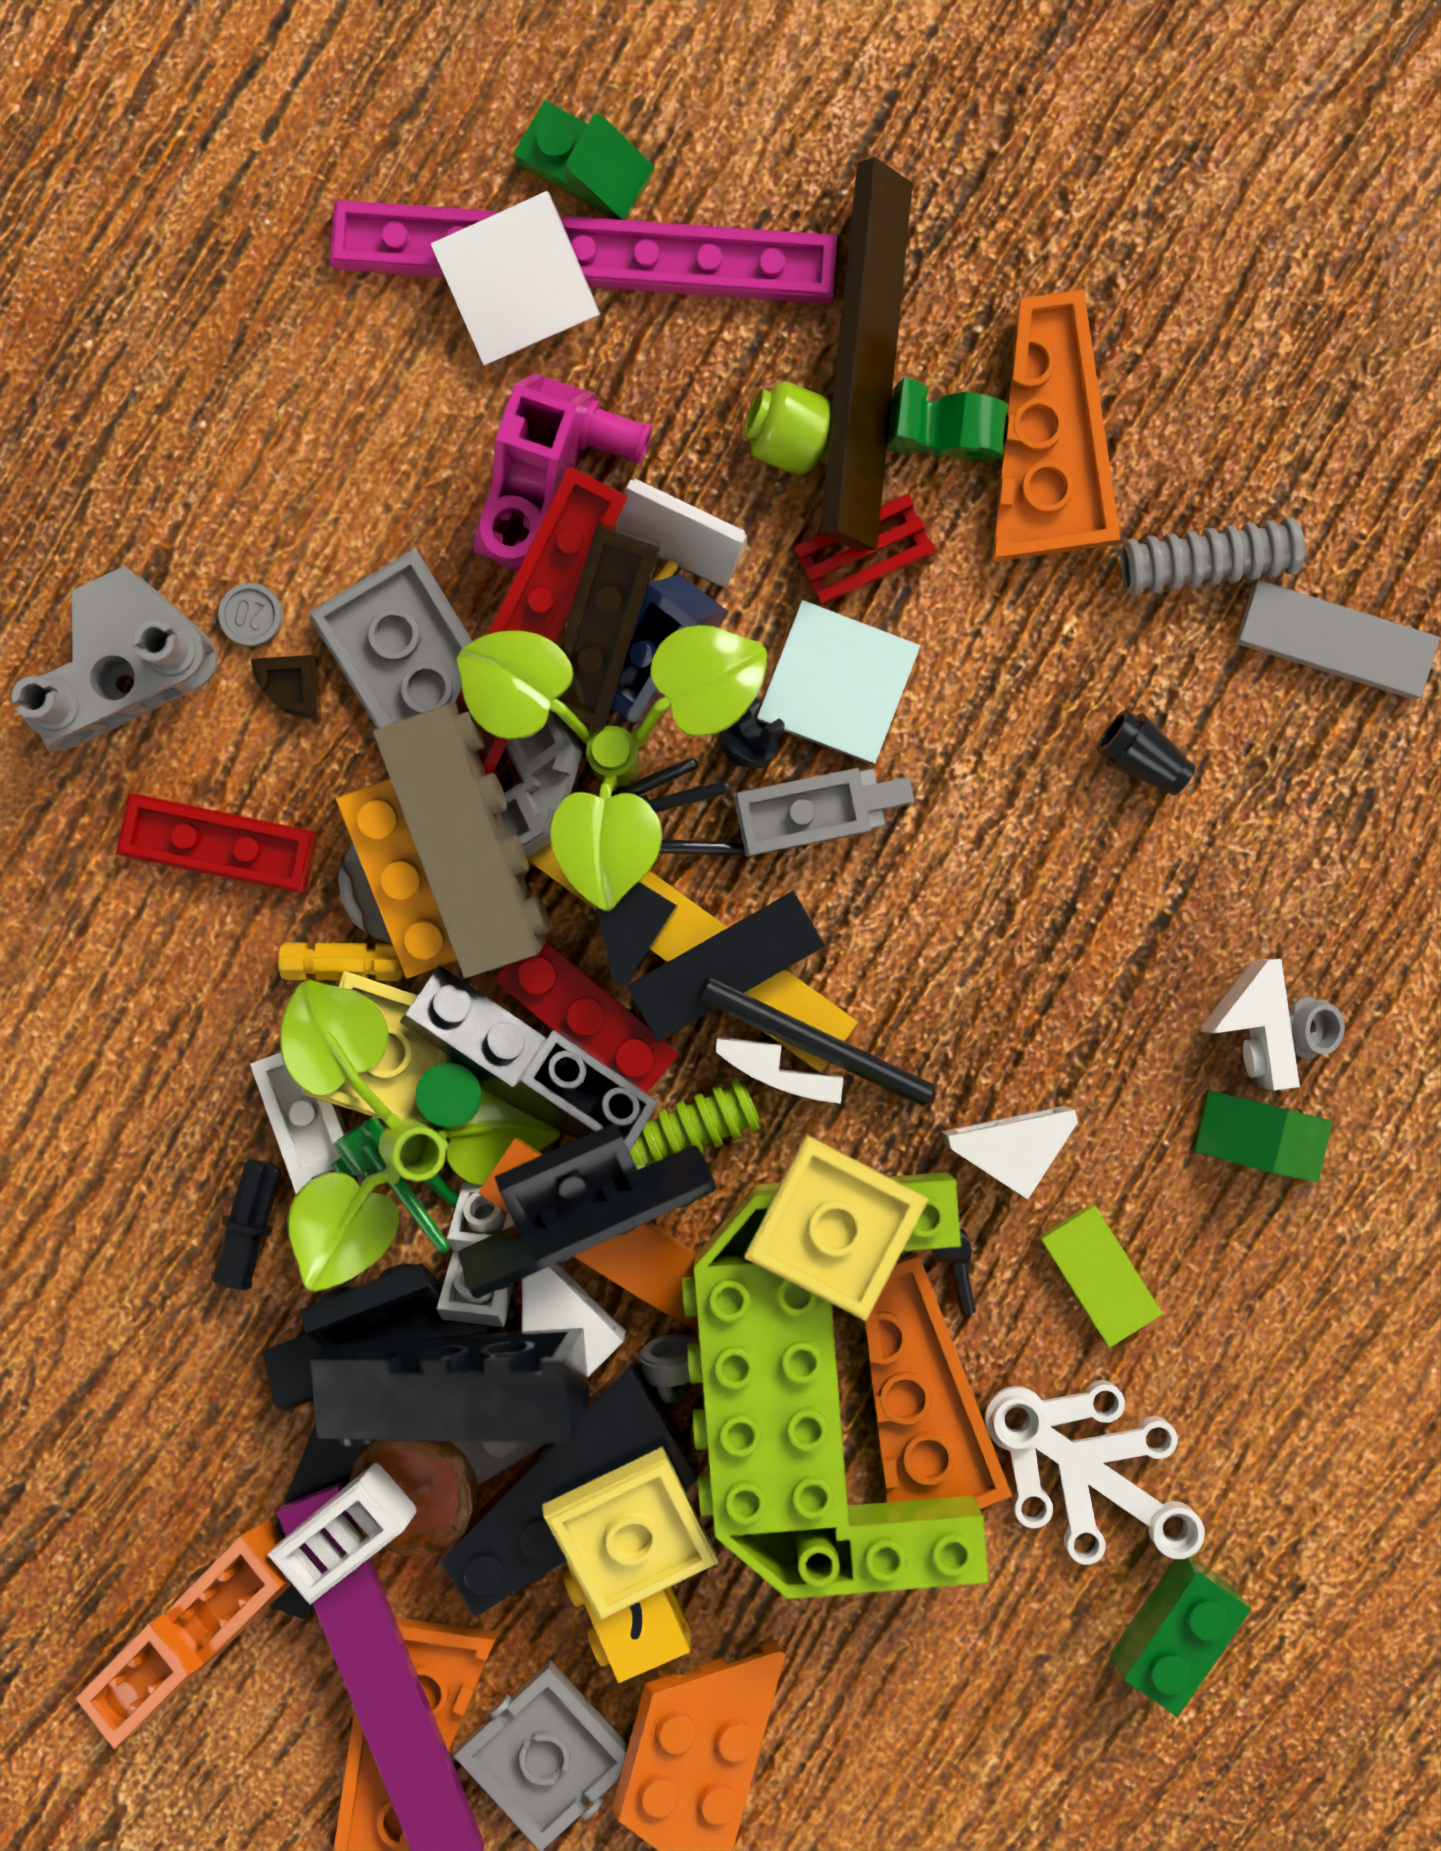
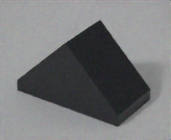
[597,882,678,986]

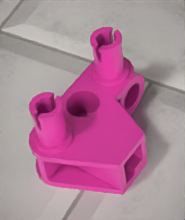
[473,373,653,571]

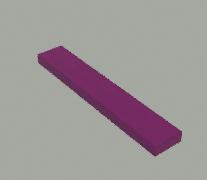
[277,1482,485,1851]

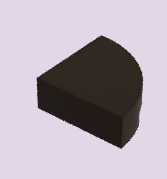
[251,655,322,721]

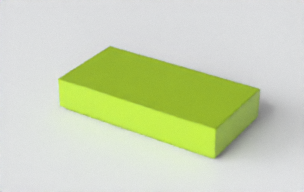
[1038,1203,1163,1348]

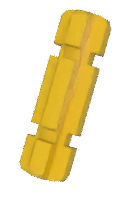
[278,943,404,981]

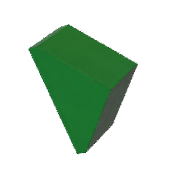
[1192,1090,1333,1182]

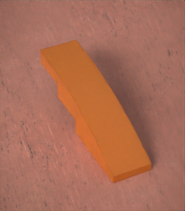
[478,1137,699,1331]

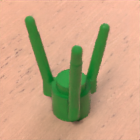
[331,1115,459,1253]

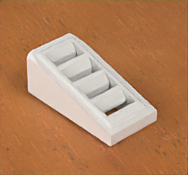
[267,1463,416,1604]

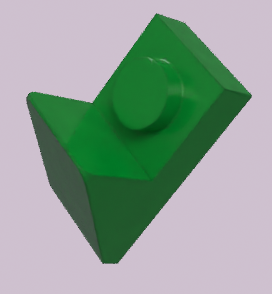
[513,99,655,220]

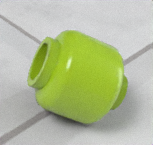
[742,381,833,476]

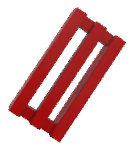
[794,493,936,607]

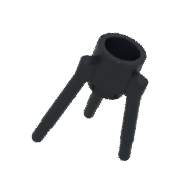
[612,758,746,856]

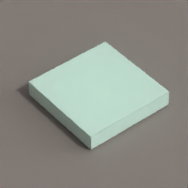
[757,600,921,766]

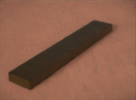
[820,157,913,551]

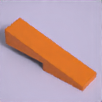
[76,1519,292,1749]

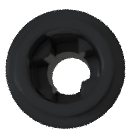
[1097,709,1196,796]

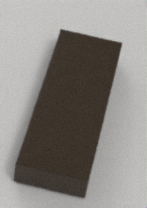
[549,522,662,730]

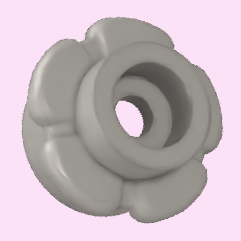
[1289,996,1345,1059]

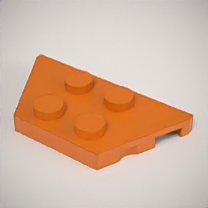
[611,1642,786,1851]

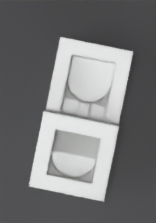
[716,1037,843,1104]

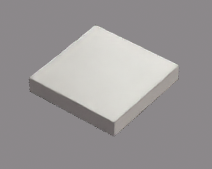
[431,191,601,366]

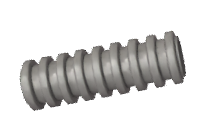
[1120,517,1305,596]

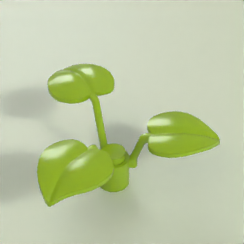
[457,625,767,912]
[280,980,560,1291]

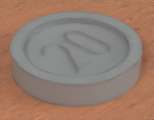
[218,583,284,647]

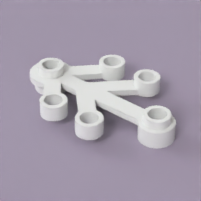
[984,1380,1205,1565]

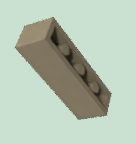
[373,700,551,979]

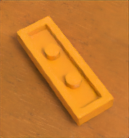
[336,778,458,979]

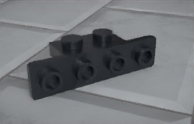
[458,1122,717,1299]
[263,1263,518,1411]

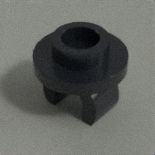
[716,697,785,768]

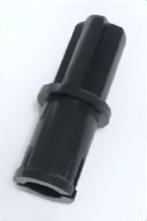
[210,1160,282,1290]

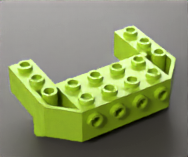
[682,1172,989,1599]

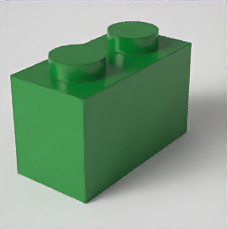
[1109,1557,1252,1717]

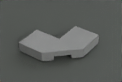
[500,713,583,858]

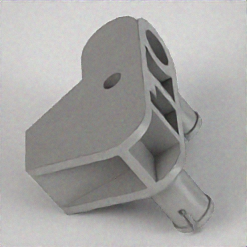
[11,566,219,752]

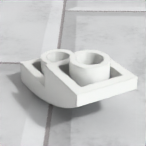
[437,1182,515,1327]

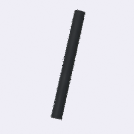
[697,976,934,1107]

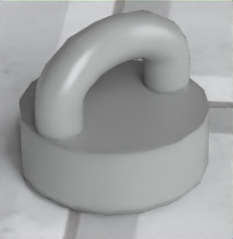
[639,1334,700,1405]

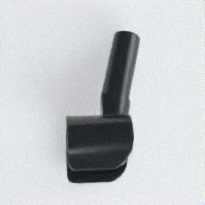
[932,1227,976,1315]

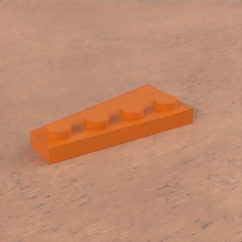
[992,289,1121,562]
[864,1253,1013,1509]
[333,1617,497,1851]

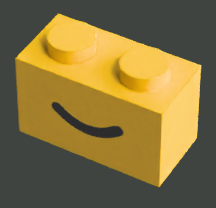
[562,1561,691,1683]

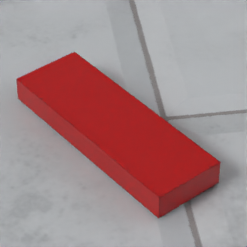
[116,793,319,894]

